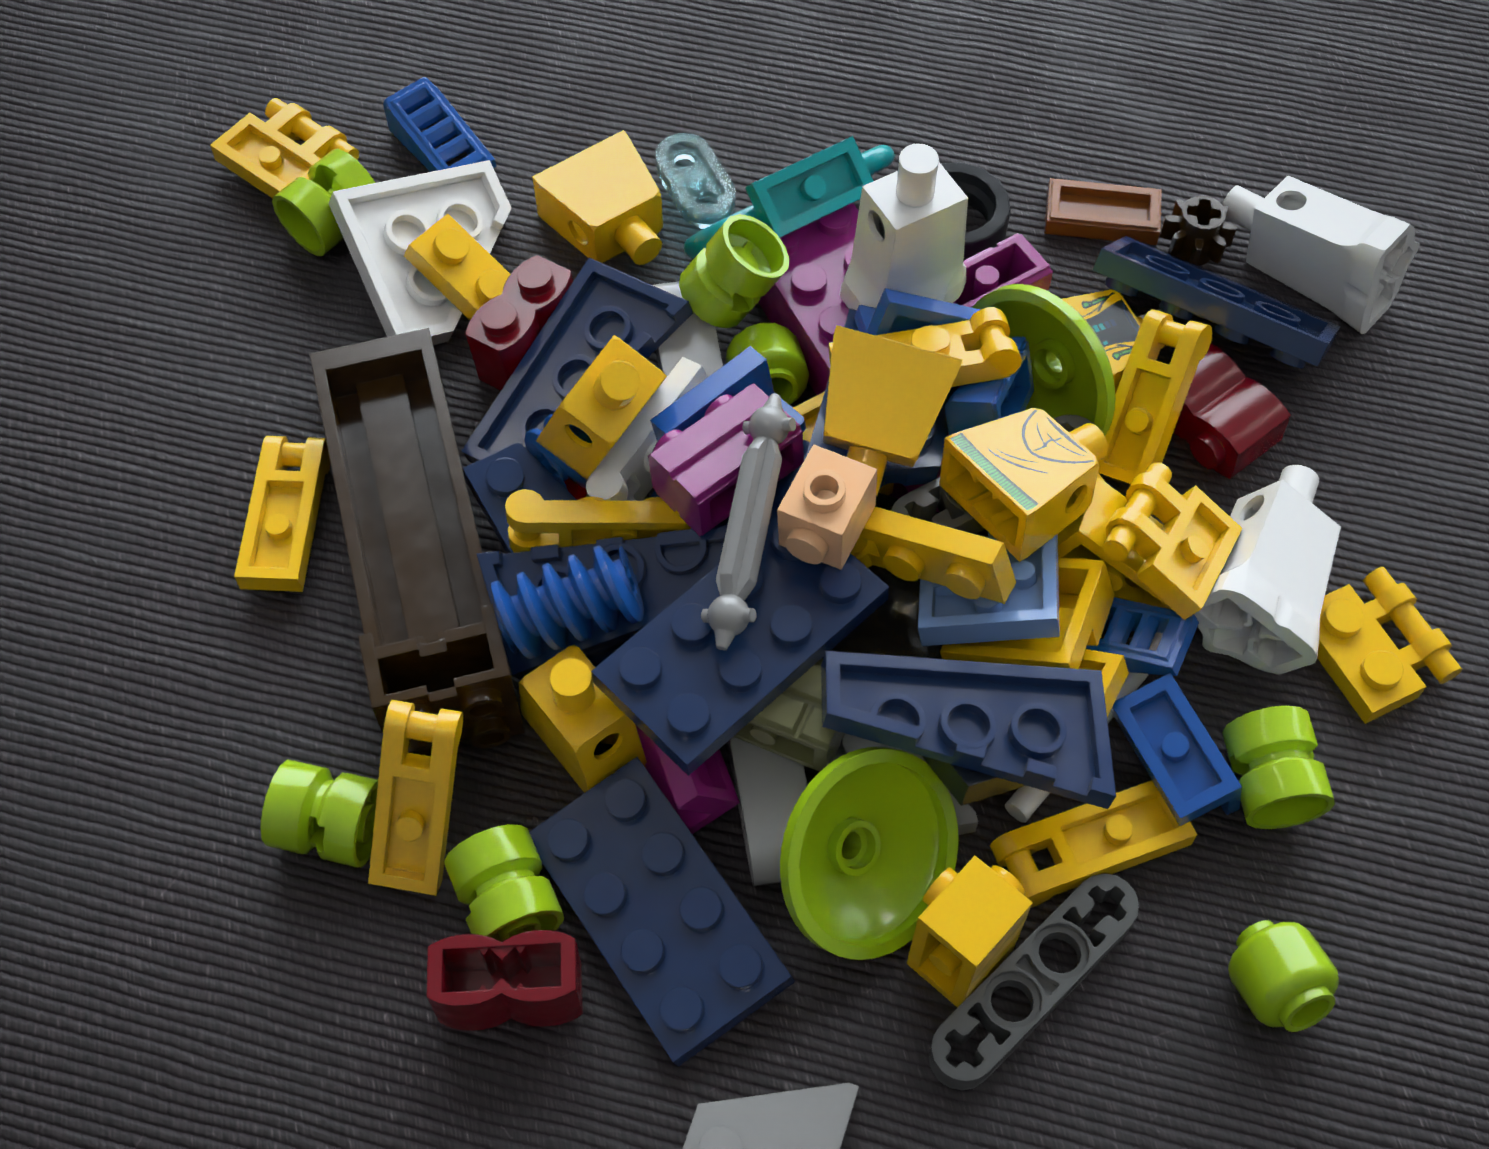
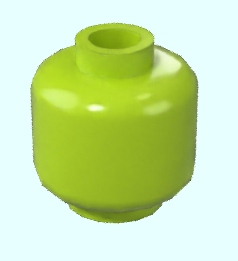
[725,323,809,405]
[1228,920,1339,1032]

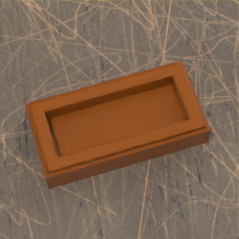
[1044,178,1162,245]

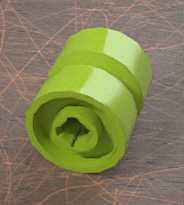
[272,149,375,256]
[679,214,789,328]
[1222,705,1335,829]
[260,760,378,867]
[444,824,564,942]

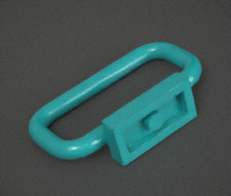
[684,136,895,259]

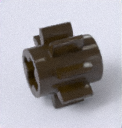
[1160,195,1237,266]

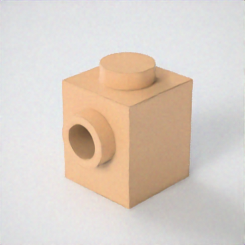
[777,444,877,570]

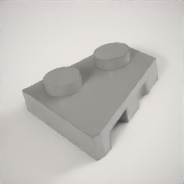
[683,1083,859,1149]

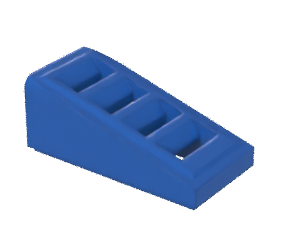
[383,77,496,172]
[945,337,1034,435]
[1086,597,1199,676]

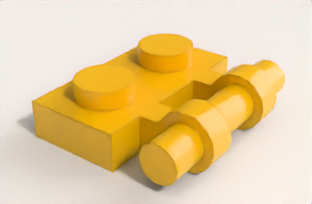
[210,98,359,198]
[1103,463,1242,620]
[1317,567,1462,724]

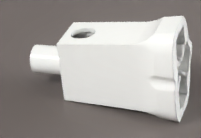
[840,144,968,310]
[1222,176,1420,334]
[1194,465,1341,675]

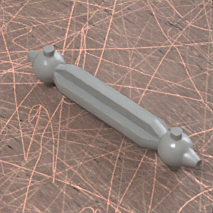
[701,393,796,650]

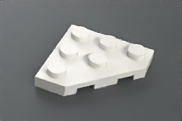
[329,160,511,345]

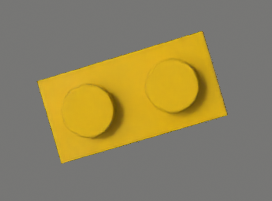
[404,213,510,320]

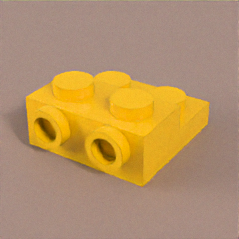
[940,557,1115,669]

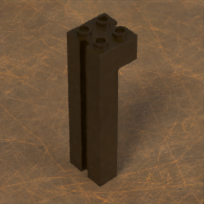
[310,328,525,757]

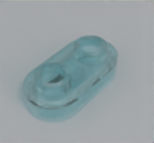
[656,133,736,229]

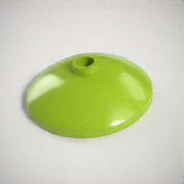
[972,284,1116,436]
[780,747,958,960]

